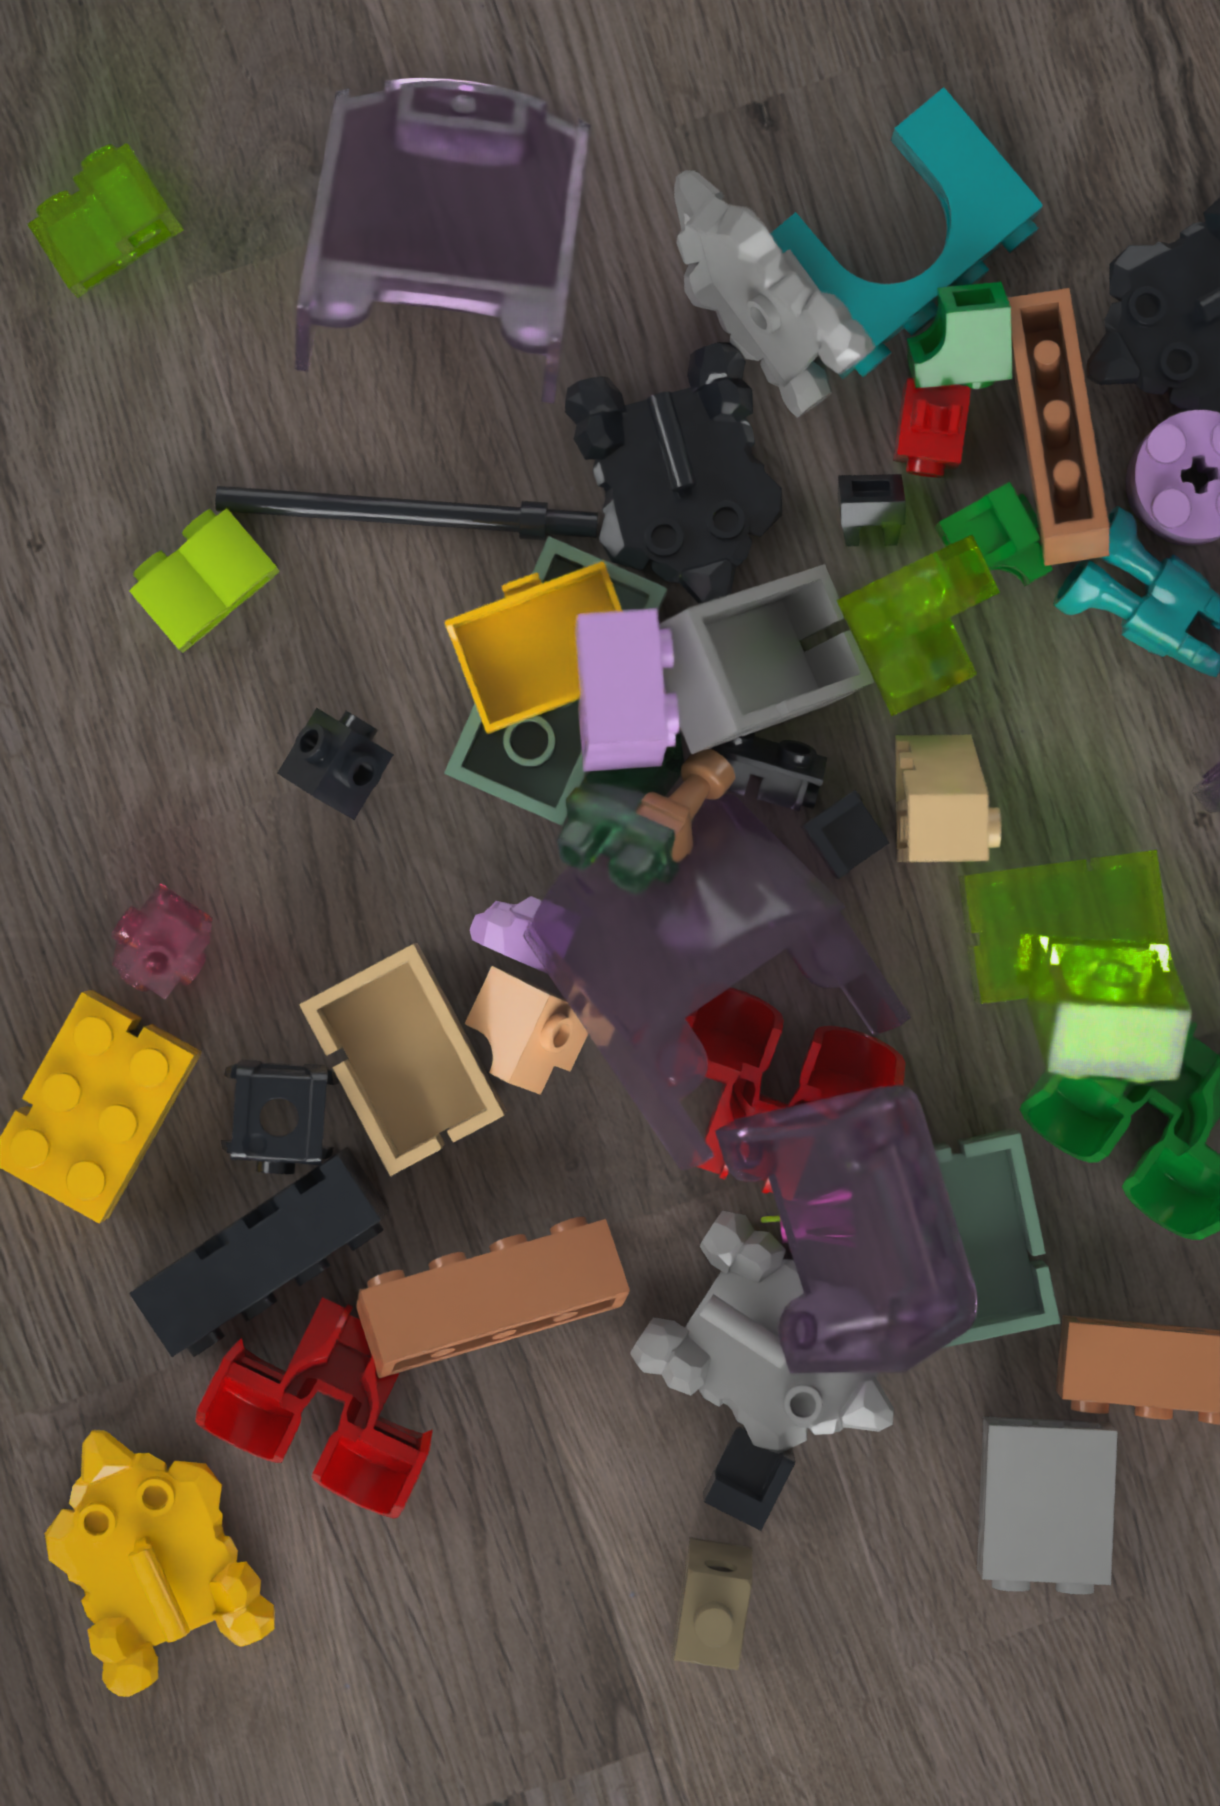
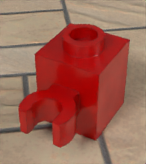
[893,378,971,478]

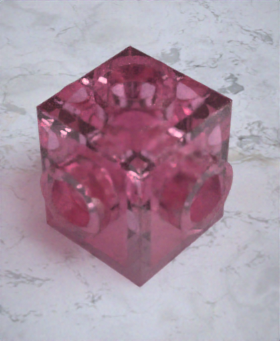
[111,883,213,1000]

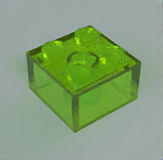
[1027,937,1191,1083]

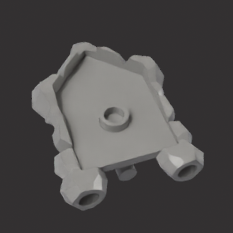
[674,170,875,418]
[630,1210,894,1454]

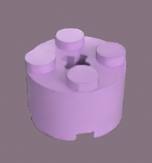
[1126,410,1220,546]

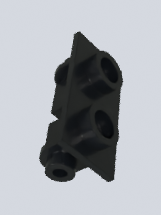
[709,732,828,812]

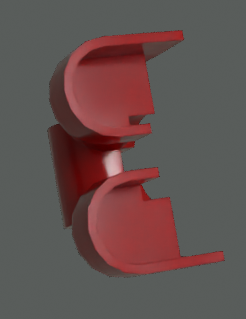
[667,984,906,1200]
[195,1297,433,1519]

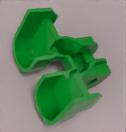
[1019,1008,1220,1240]

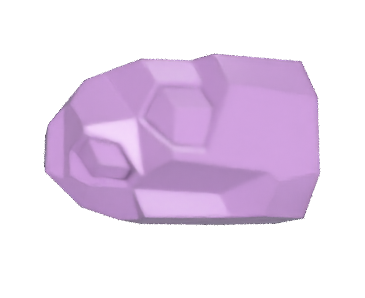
[470,896,584,978]

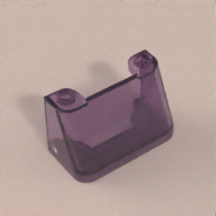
[715,1085,978,1373]

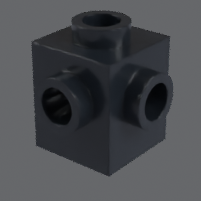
[277,708,394,820]

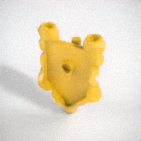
[44,1430,275,1697]

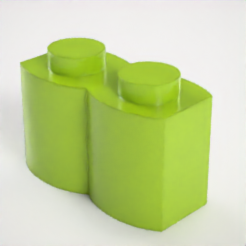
[129,508,279,653]

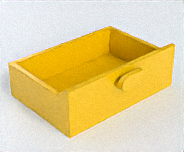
[444,561,622,734]

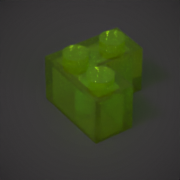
[27,143,184,298]
[836,534,1000,716]

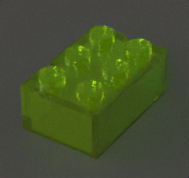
[958,850,1174,1004]

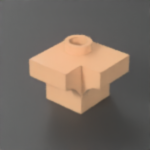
[465,966,597,1095]

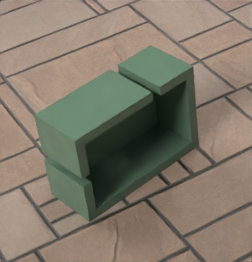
[889,1128,1060,1350]

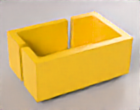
[0,990,202,1224]

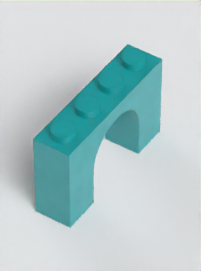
[770,87,1043,379]

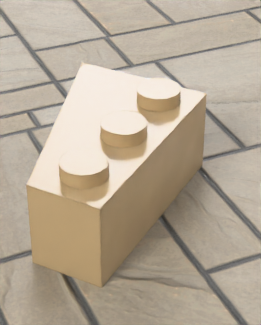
[895,735,1001,862]

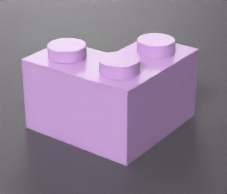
[575,609,679,772]

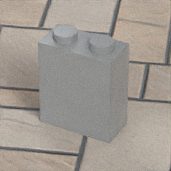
[977,1417,1118,1594]

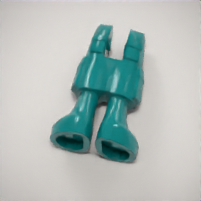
[1053,506,1220,677]

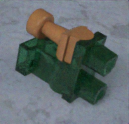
[557,729,735,895]

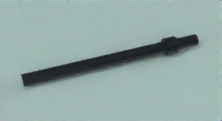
[215,486,598,541]

